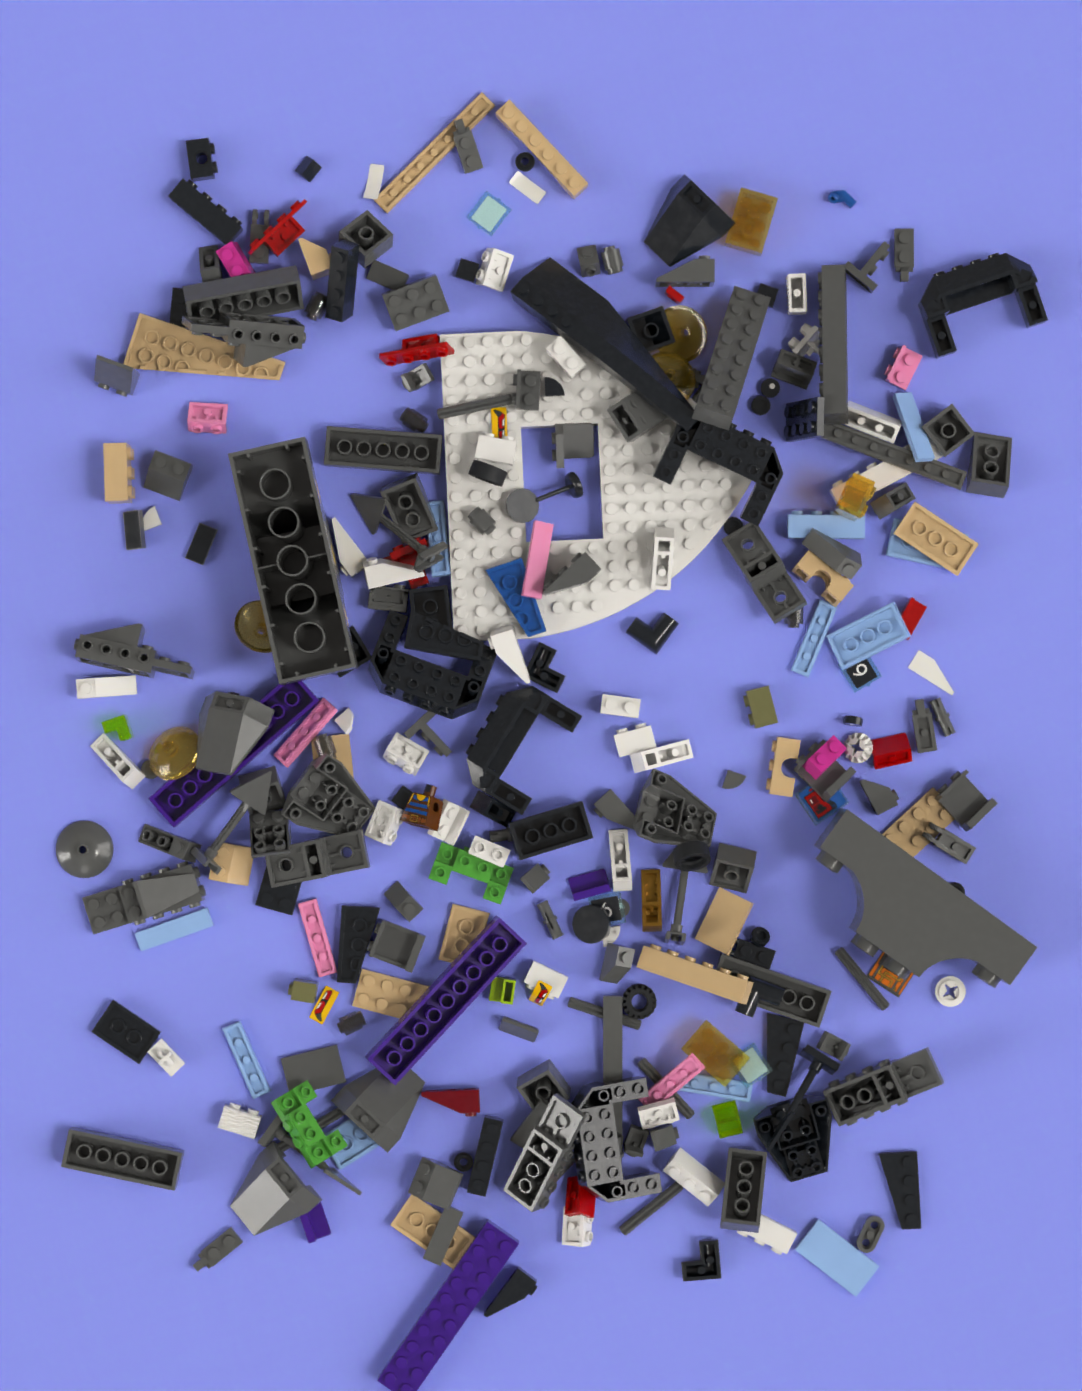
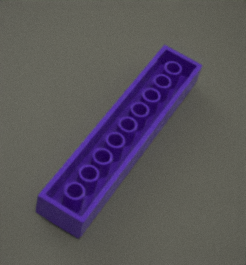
[148,681,320,828]
[365,916,527,1085]
[377,1219,519,1391]

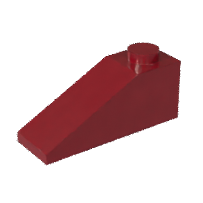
[421,1088,480,1117]

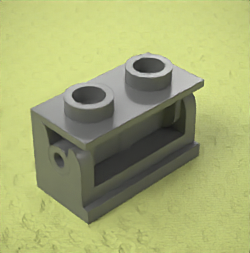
[771,349,817,390]
[368,584,409,613]

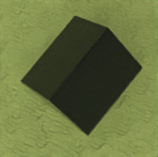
[295,156,322,182]

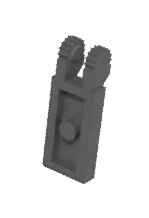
[249,209,270,264]
[922,822,976,864]

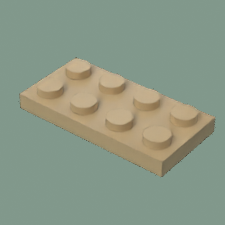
[893,502,979,576]
[882,787,954,857]
[352,968,430,1019]
[390,1194,475,1269]

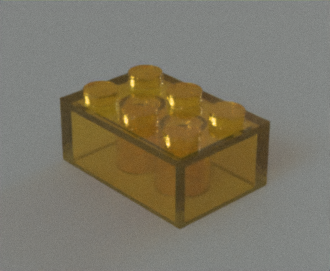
[724,187,778,256]
[833,473,876,521]
[681,1020,750,1088]

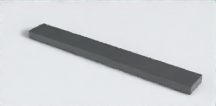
[819,421,967,490]
[603,995,622,1134]

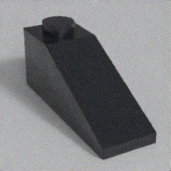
[484,1266,538,1317]

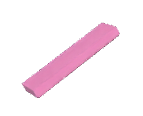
[521,520,554,600]
[273,697,338,768]
[298,898,337,977]
[638,1053,705,1105]

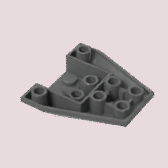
[196,691,275,776]
[281,753,375,834]
[633,769,717,847]
[331,1068,425,1153]
[230,1141,322,1236]

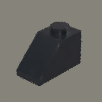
[470,790,516,827]

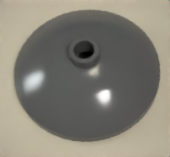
[56,821,114,878]

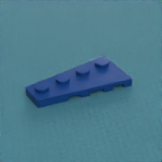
[485,558,546,637]

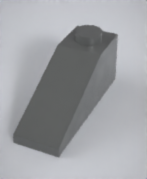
[802,528,862,579]
[593,789,635,830]

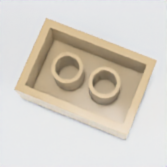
[103,443,136,504]

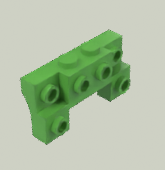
[429,842,514,905]
[271,1080,348,1169]

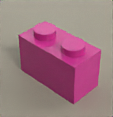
[215,241,255,277]
[802,735,847,780]

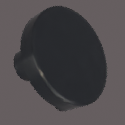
[572,905,611,944]

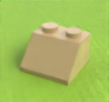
[298,238,331,280]
[209,842,254,886]

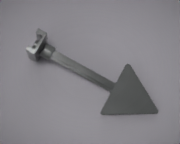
[350,493,448,573]
[190,770,272,875]
[662,845,708,945]
[258,1114,362,1195]

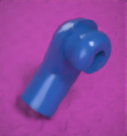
[828,190,857,209]

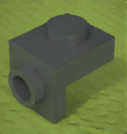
[577,245,601,277]
[401,363,435,392]
[816,1031,851,1061]
[623,1124,649,1157]

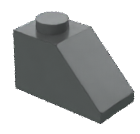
[199,245,222,282]
[870,482,916,519]
[859,779,899,815]
[520,863,551,894]
[384,881,424,922]
[599,943,635,984]
[649,1123,679,1152]

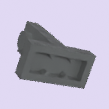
[845,241,890,294]
[404,711,452,757]

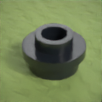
[516,152,535,172]
[454,1152,473,1172]

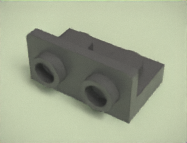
[512,369,541,411]

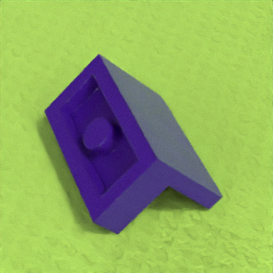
[568,869,611,901]
[300,1202,331,1243]

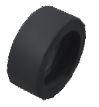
[468,460,507,487]
[673,841,711,871]

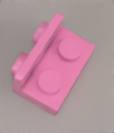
[884,345,923,391]
[187,402,228,434]

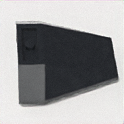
[644,174,735,267]
[753,1095,832,1182]

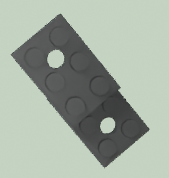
[722,522,807,624]
[265,829,370,888]

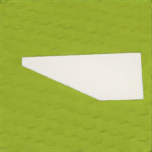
[908,650,954,695]

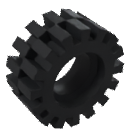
[622,984,657,1019]

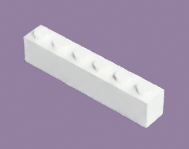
[829,438,943,511]

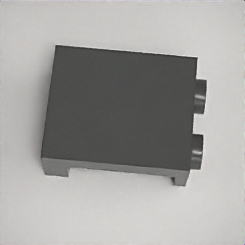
[367,919,426,973]

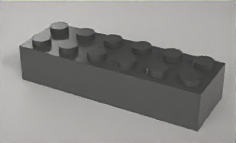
[182,265,304,319]
[324,426,443,475]
[715,953,832,1028]
[61,1127,185,1191]

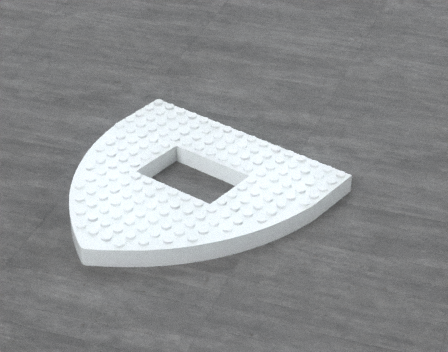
[440,331,752,641]

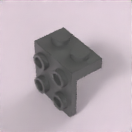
[551,423,594,468]

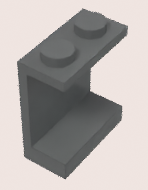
[794,739,856,802]
[935,770,998,831]

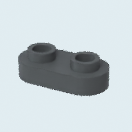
[856,1215,885,1253]

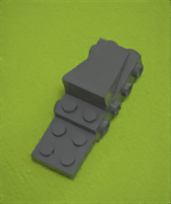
[182,311,306,367]
[74,623,195,679]
[82,861,206,935]
[823,1047,944,1126]
[503,1093,587,1212]

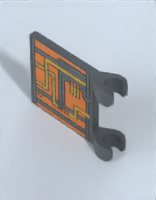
[867,952,914,997]

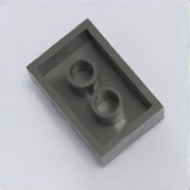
[382,274,449,331]

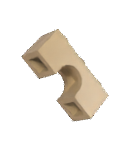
[791,550,854,607]
[766,737,801,797]

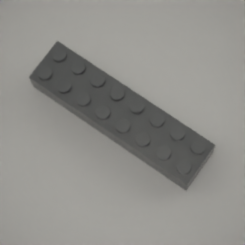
[818,264,848,425]
[692,286,771,430]

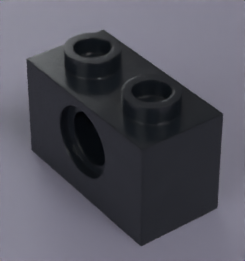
[186,138,218,182]

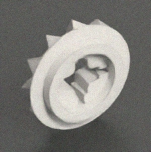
[844,732,873,763]
[935,976,966,1007]

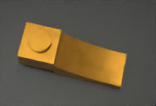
[641,869,662,932]

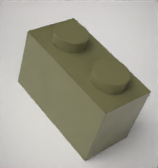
[743,685,778,728]
[288,978,319,1003]

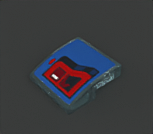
[794,784,849,826]

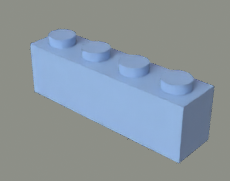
[787,511,865,539]

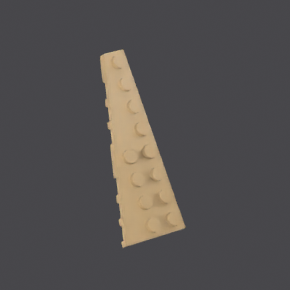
[123,313,286,380]

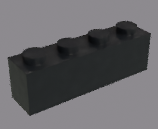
[168,179,243,245]
[325,239,360,322]
[467,1115,504,1197]

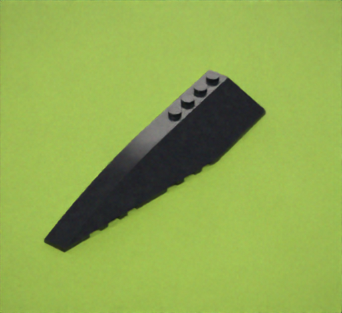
[510,257,698,432]

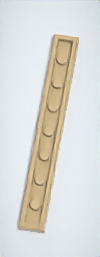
[373,92,495,214]

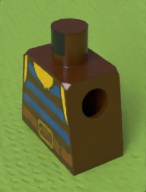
[400,784,443,832]

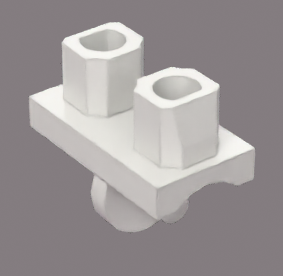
[788,323,820,357]
[148,1038,185,1077]

